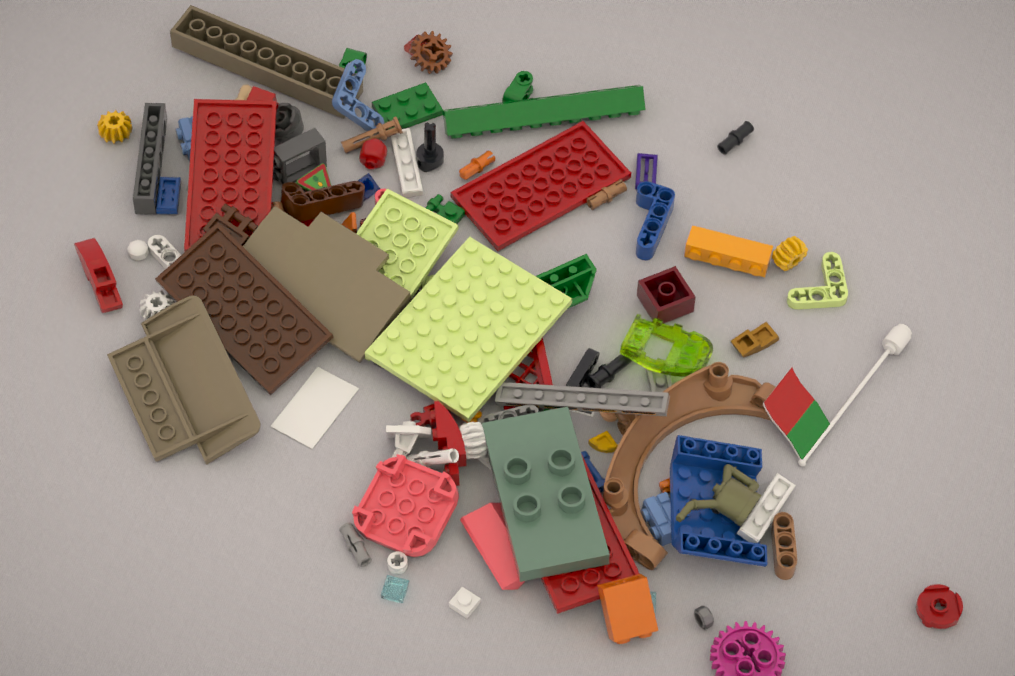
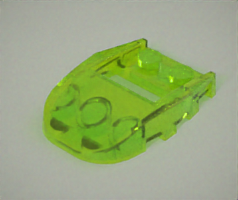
[620,314,713,377]

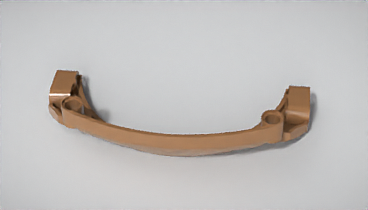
[603,362,775,570]

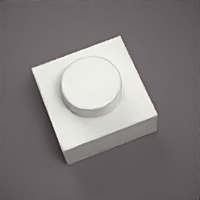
[449,587,481,619]

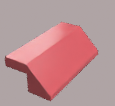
[460,503,525,590]

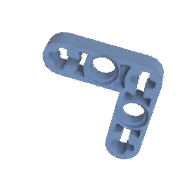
[332,59,384,131]

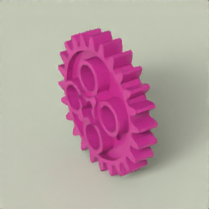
[710,621,786,676]

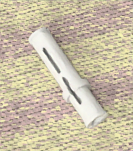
[406,448,459,468]

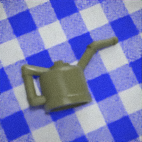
[676,464,762,527]

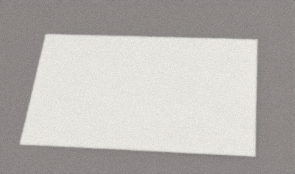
[270,367,359,449]

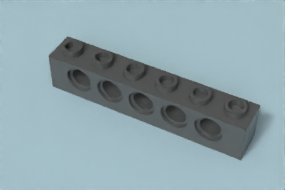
[133,103,167,215]

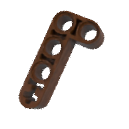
[280,181,365,222]

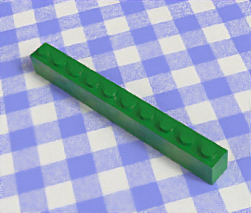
[442,85,646,138]

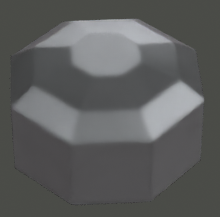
[694,605,714,630]

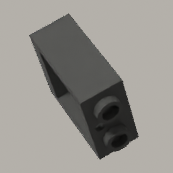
[273,128,327,184]

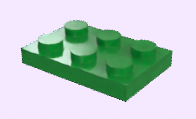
[372,82,443,130]

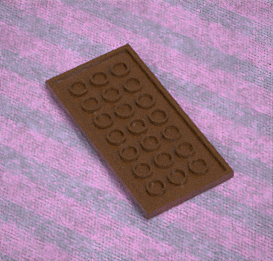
[155,223,333,395]

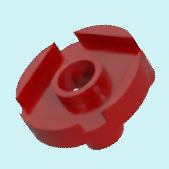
[916,584,963,629]

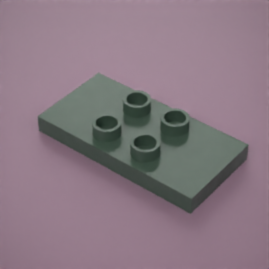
[482,407,610,582]

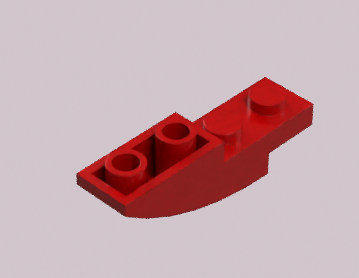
[74,238,123,313]
[430,401,467,486]

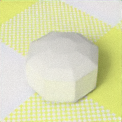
[127,239,149,261]

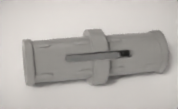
[339,522,372,567]

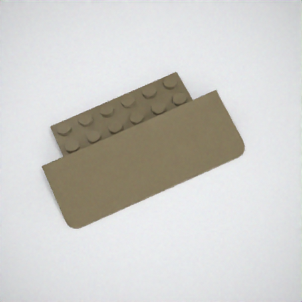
[107,296,261,465]

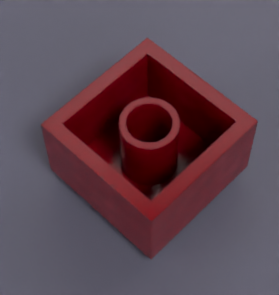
[637,266,696,326]

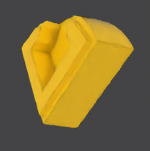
[588,431,618,453]

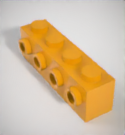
[684,225,773,277]

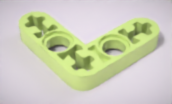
[787,252,848,310]

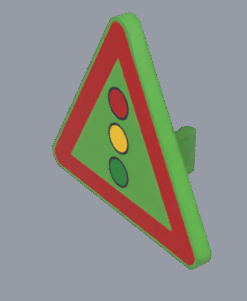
[296,163,331,191]

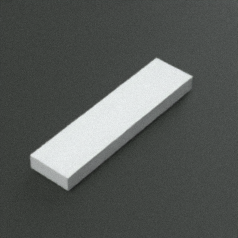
[390,128,423,198]
[737,473,796,543]

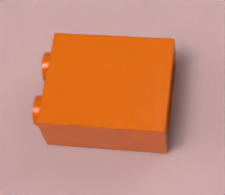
[597,574,658,644]

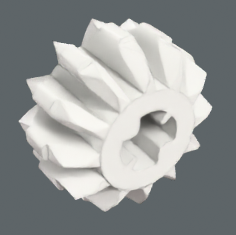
[139,290,175,321]
[460,422,487,460]

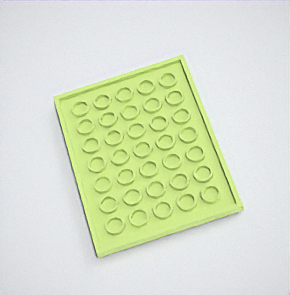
[365,237,572,422]

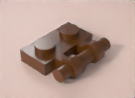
[203,204,258,246]

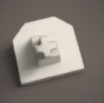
[386,421,431,458]

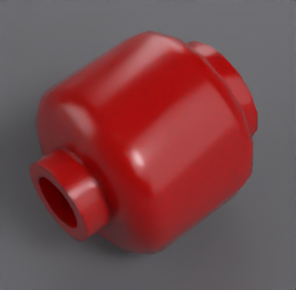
[359,139,388,170]

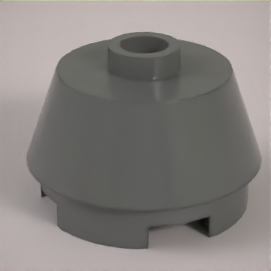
[275,103,304,143]

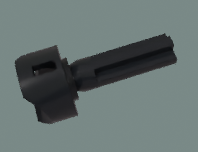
[416,122,444,172]

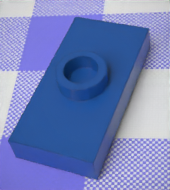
[156,177,181,214]

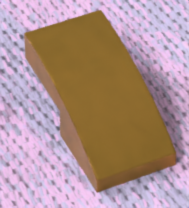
[731,322,779,358]

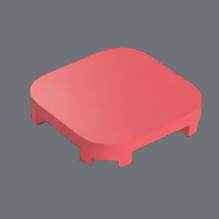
[352,454,459,557]

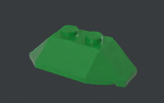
[536,253,597,309]

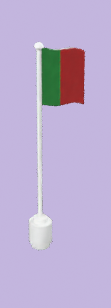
[763,324,912,467]

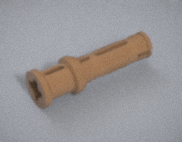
[341,117,403,153]

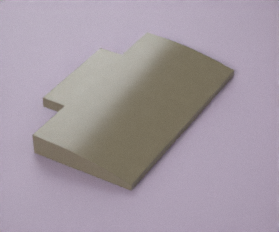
[243,206,411,363]

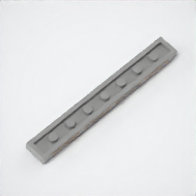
[495,382,670,417]

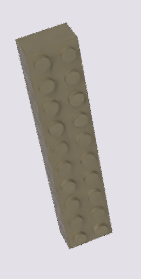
[170,5,363,119]

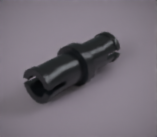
[717,121,754,155]

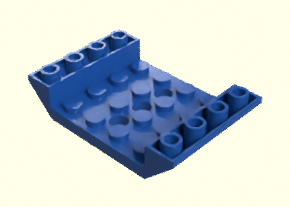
[670,435,768,567]

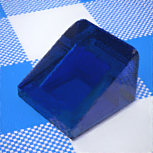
[358,173,380,201]

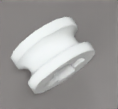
[387,551,408,575]

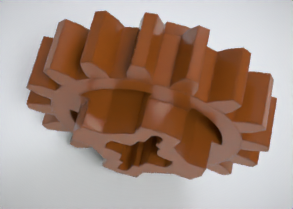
[409,31,453,74]

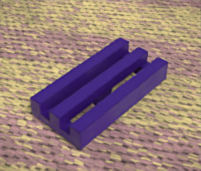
[635,153,658,189]

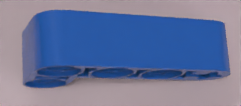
[636,181,675,261]

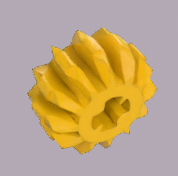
[97,110,133,144]
[771,236,808,271]

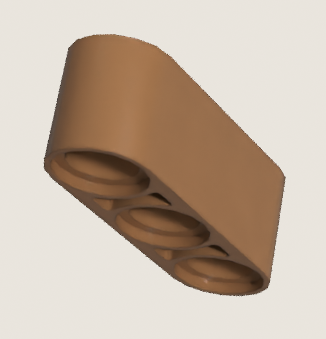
[771,512,797,580]

